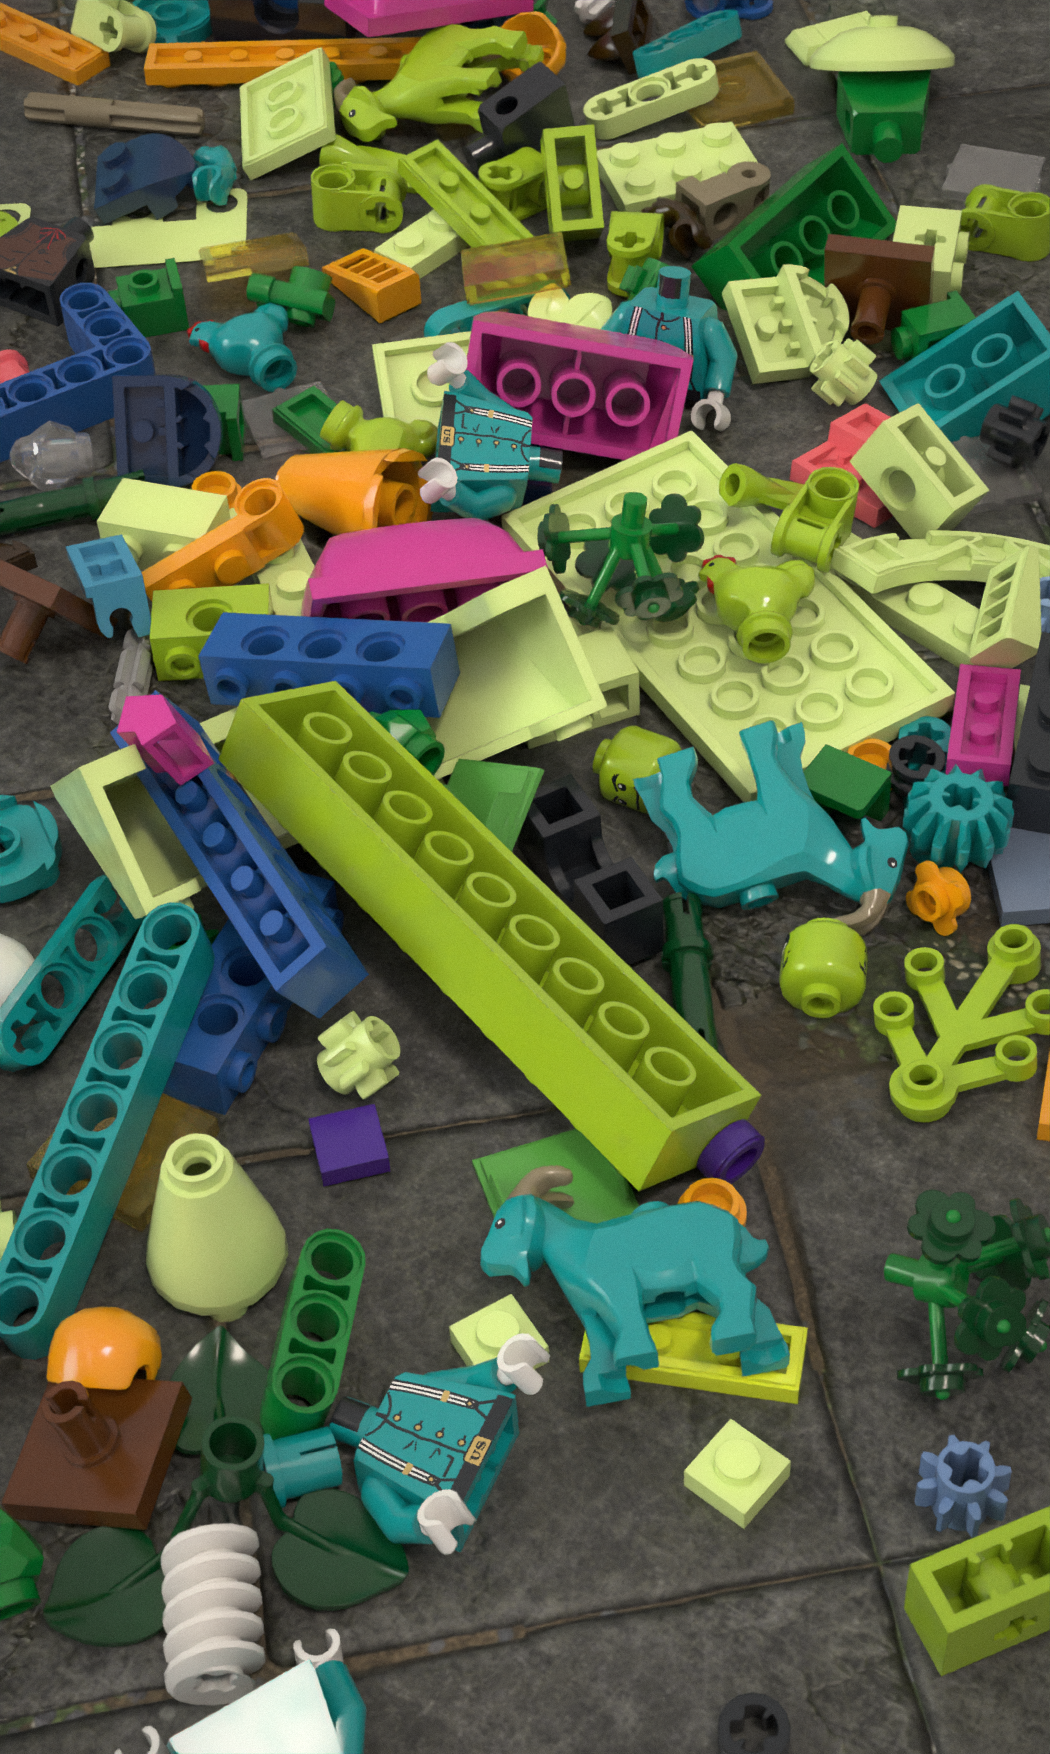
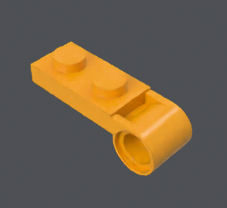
[141,478,304,602]

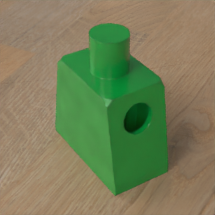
[836,69,931,163]

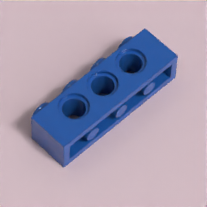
[198,612,460,718]
[162,872,344,1115]

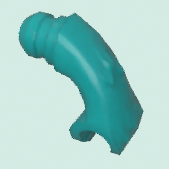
[192,145,237,205]

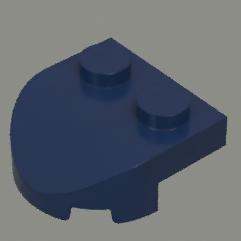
[94,133,199,224]
[112,374,223,487]

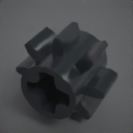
[980,395,1050,470]

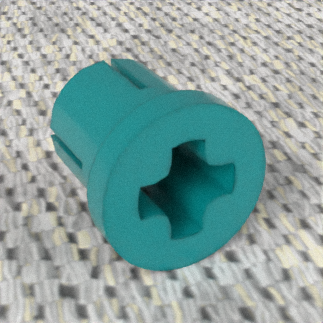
[262,1426,343,1509]

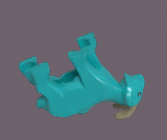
[633,720,909,936]
[480,1165,790,1407]

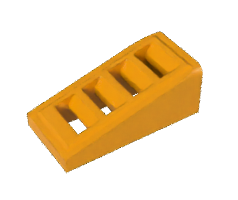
[322,248,422,323]

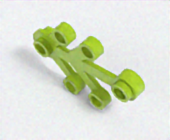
[873,924,1050,1122]

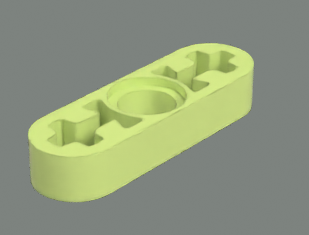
[584,58,719,140]

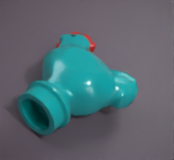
[187,303,297,392]

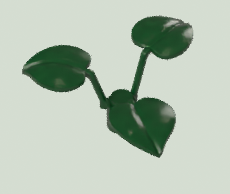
[43,1326,409,1647]

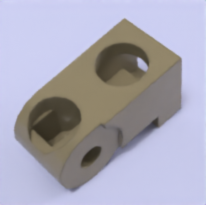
[675,161,771,241]

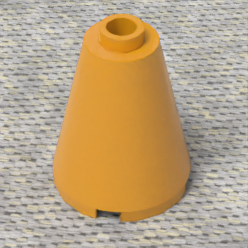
[275,448,433,536]

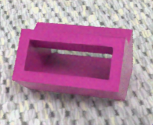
[117,695,214,786]

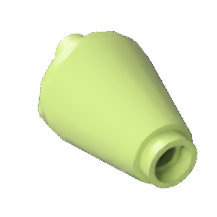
[146,1133,288,1322]

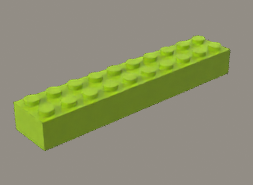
[218,681,761,1191]

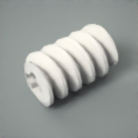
[161,1523,266,1706]

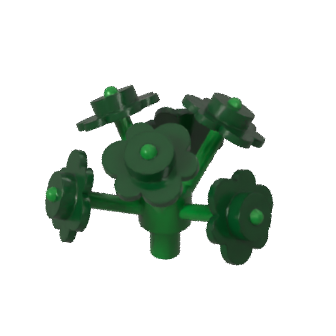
[537,492,705,628]
[884,1190,1050,1400]

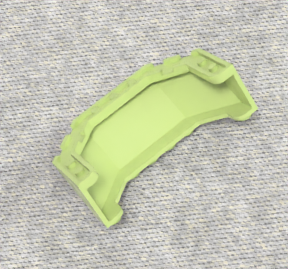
[50,566,607,919]

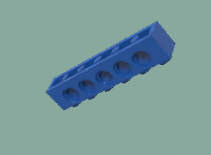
[110,690,369,1019]

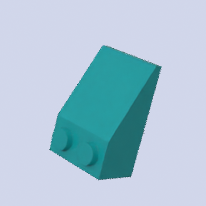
[879,291,1050,442]

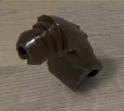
[640,196,713,259]

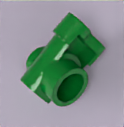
[246,266,336,328]

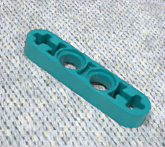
[0,874,146,1072]

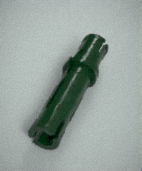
[0,469,146,537]
[661,892,721,1055]

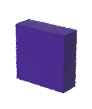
[308,1104,391,1186]

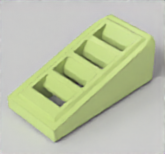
[969,545,1042,669]

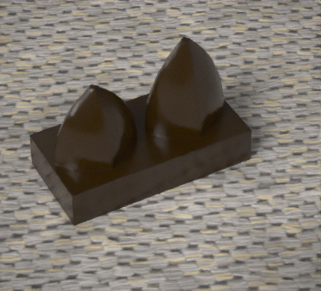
[583,0,653,75]

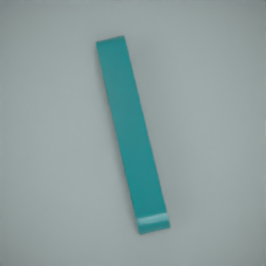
[0,902,215,1360]

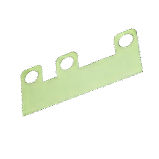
[0,188,247,268]

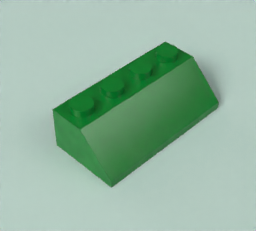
[691,143,897,311]

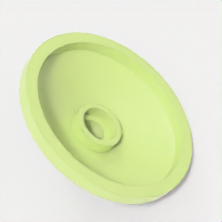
[810,15,955,71]

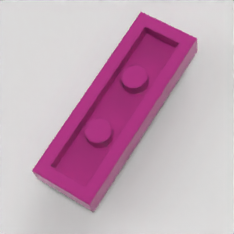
[946,664,1021,786]

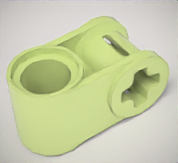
[70,0,157,53]

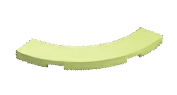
[831,530,1050,594]

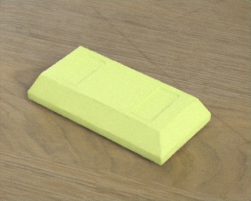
[785,11,871,67]

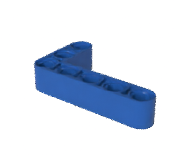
[0,283,156,463]

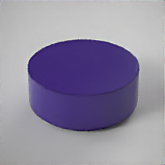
[697,1119,765,1184]

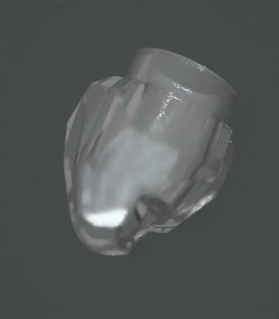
[9,421,93,490]

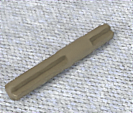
[23,92,205,137]

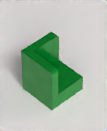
[803,744,892,821]

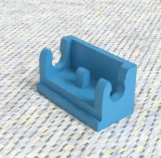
[66,534,151,638]

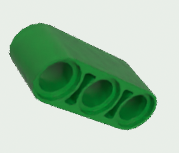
[259,1229,365,1440]

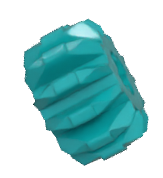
[902,764,1014,873]

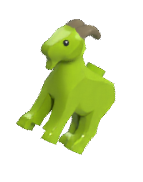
[333,24,544,142]

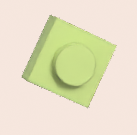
[449,1294,550,1369]
[684,1419,791,1529]

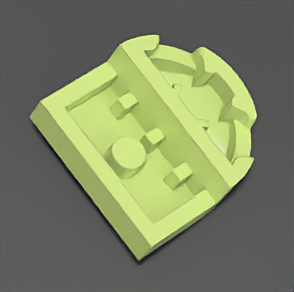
[722,264,849,384]

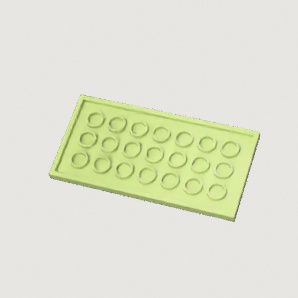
[501,430,955,802]

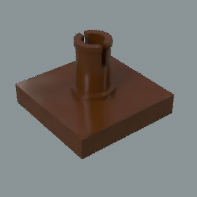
[824,234,935,345]
[0,559,118,664]
[1,1379,193,1530]

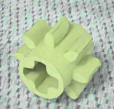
[810,338,877,407]
[317,1011,400,1100]

